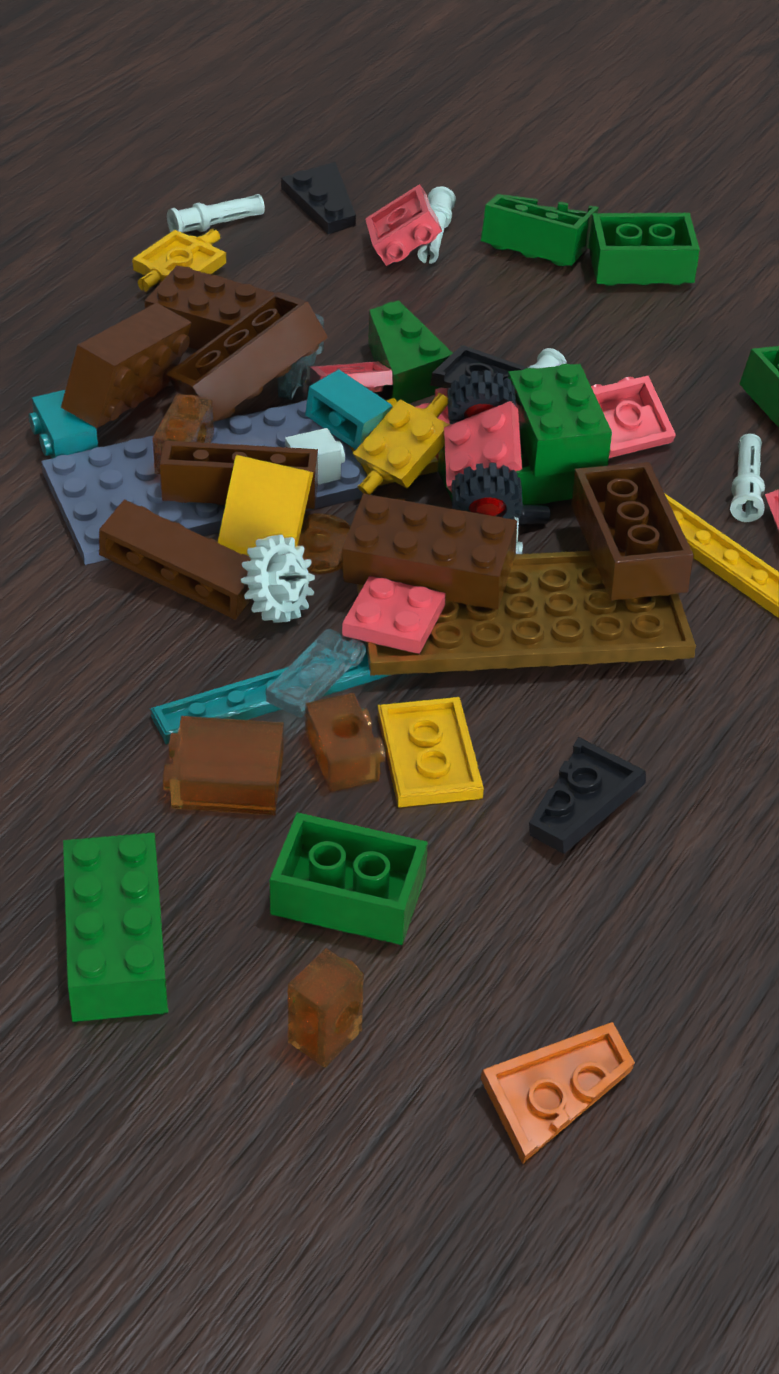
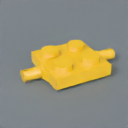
[132,228,226,292]
[353,393,450,495]

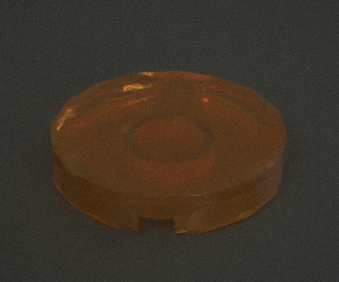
[298,513,350,574]

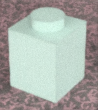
[285,428,345,485]

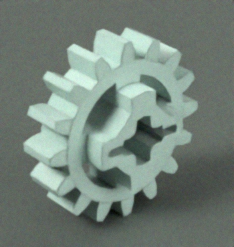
[241,535,315,623]

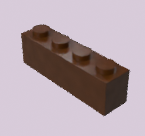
[160,441,318,509]
[99,499,251,620]

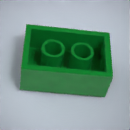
[589,213,700,286]
[508,364,612,477]
[269,812,428,945]

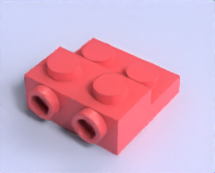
[365,184,442,266]
[591,375,676,458]

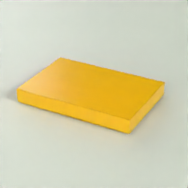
[218,455,313,556]
[377,697,484,808]

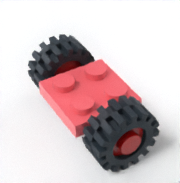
[444,370,523,520]

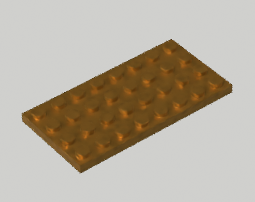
[357,551,696,676]

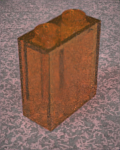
[163,716,284,815]

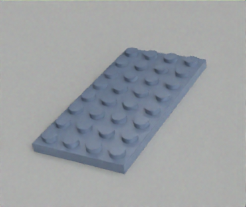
[41,400,372,565]

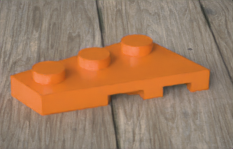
[480,1022,635,1164]

